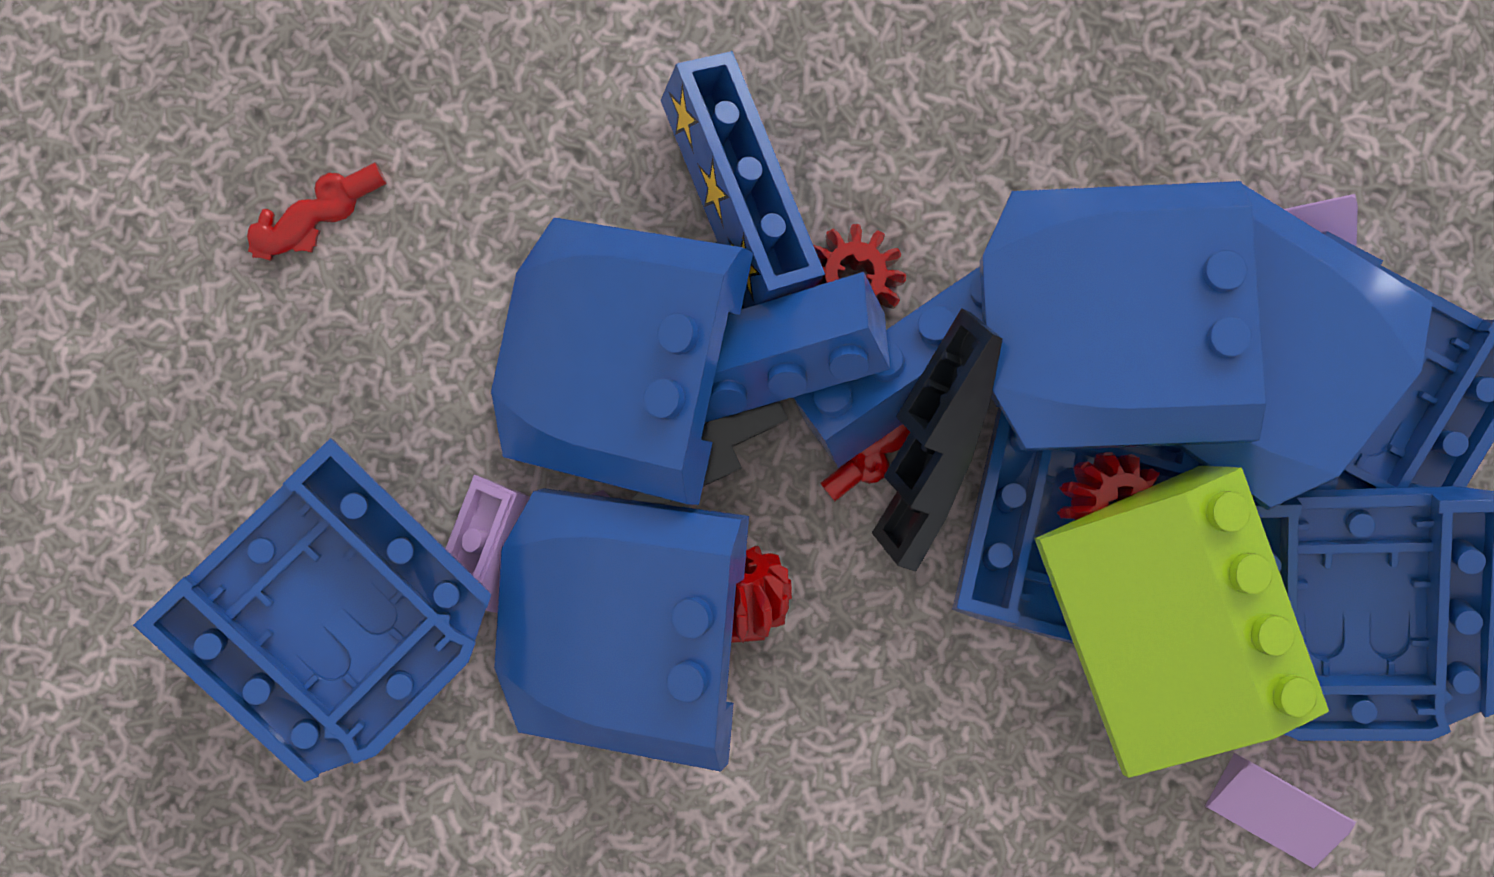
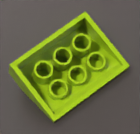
[1034,466,1329,778]

